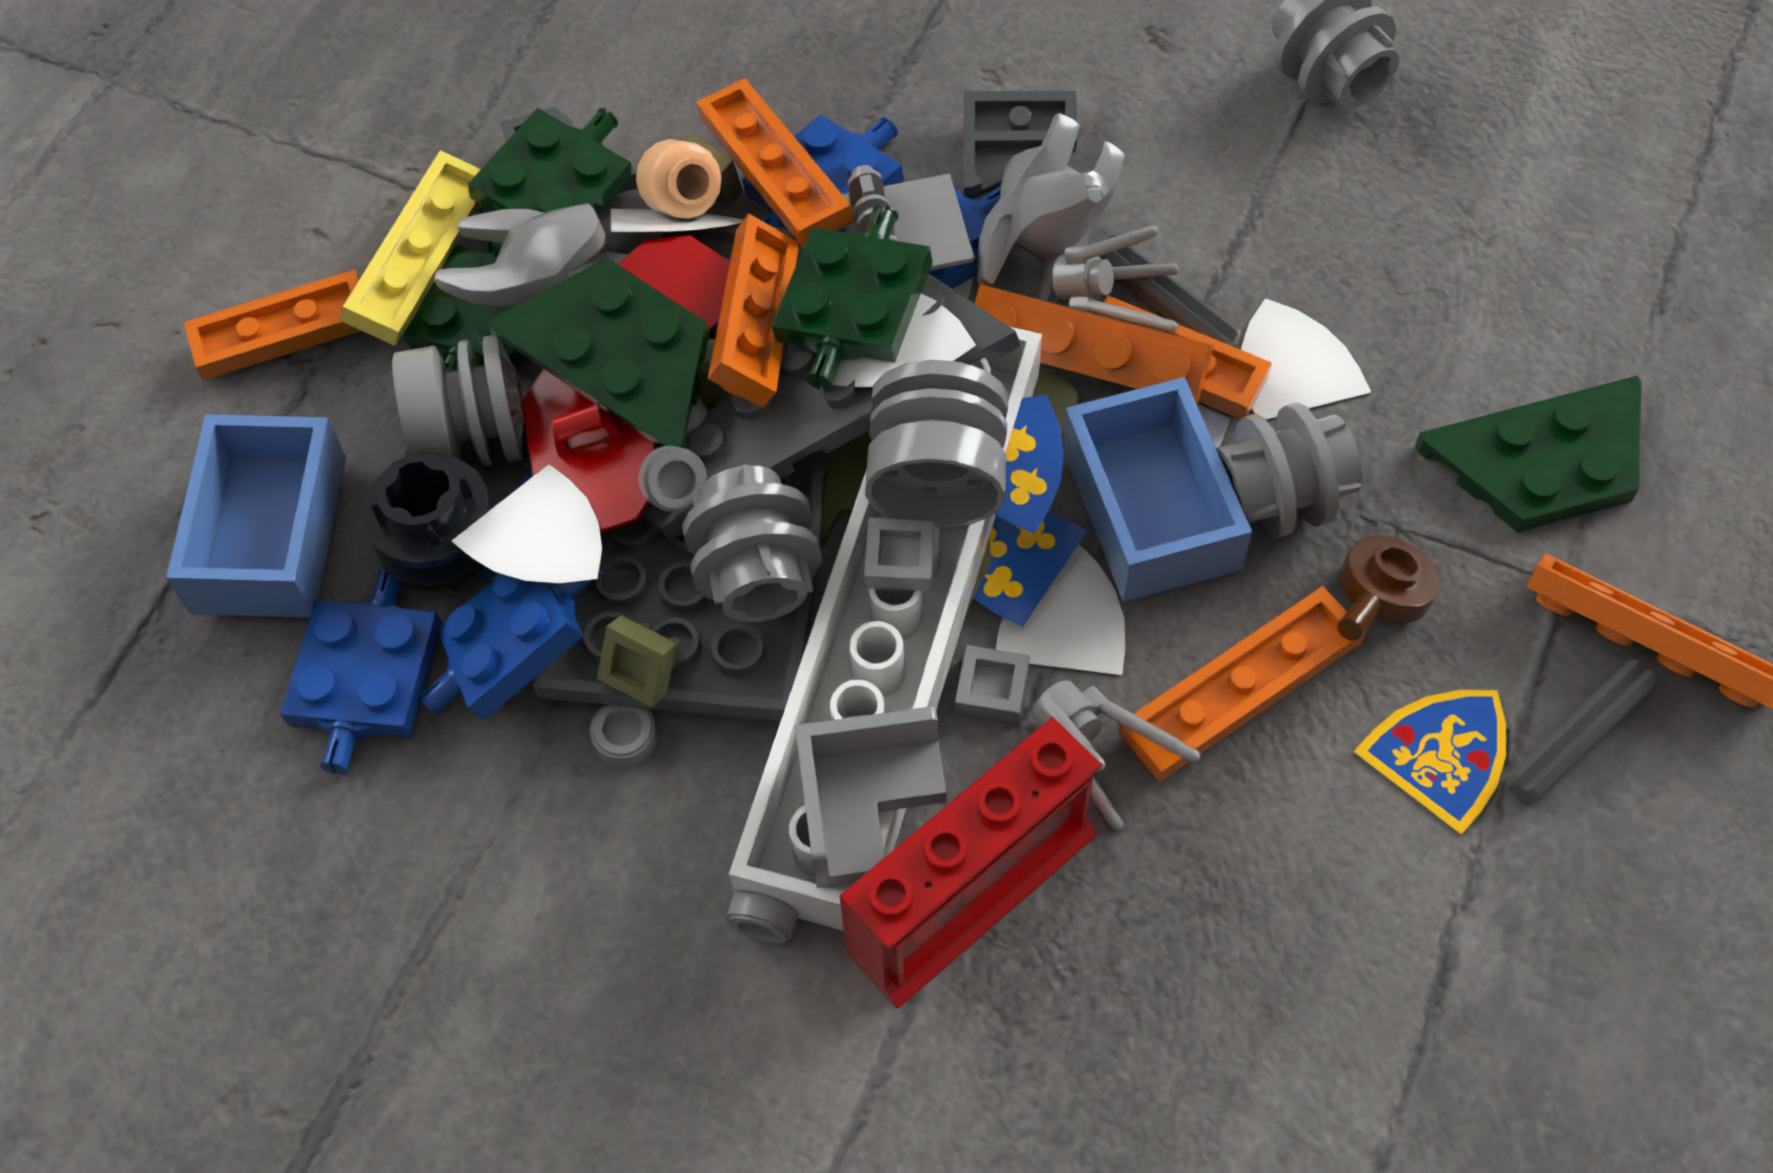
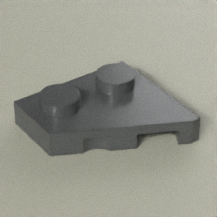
[964,91,1077,198]

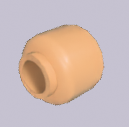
[636,139,722,219]

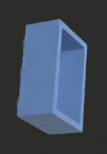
[1063,377,1252,603]
[166,414,346,618]

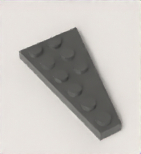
[640,274,1021,541]

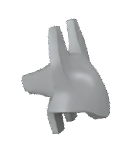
[977,113,1125,305]
[434,203,629,307]

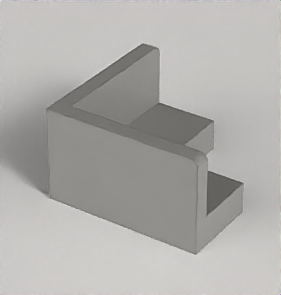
[795,706,947,888]

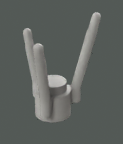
[1052,225,1179,333]
[1033,680,1200,831]

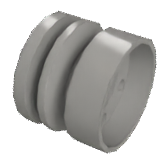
[392,335,526,468]
[865,360,1008,528]

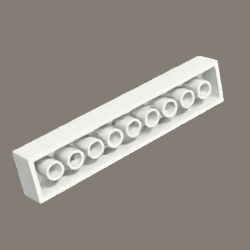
[729,327,1042,931]

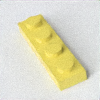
[340,150,481,346]

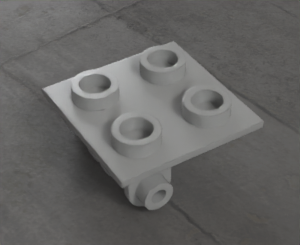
[842,165,974,271]

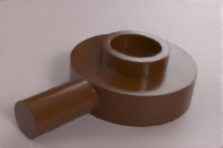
[1337,536,1440,641]

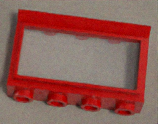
[839,716,1102,1009]

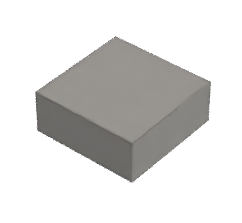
[864,517,935,591]
[955,645,1030,724]

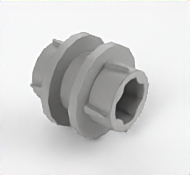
[1271,0,1400,111]
[1216,402,1362,539]
[682,464,822,623]

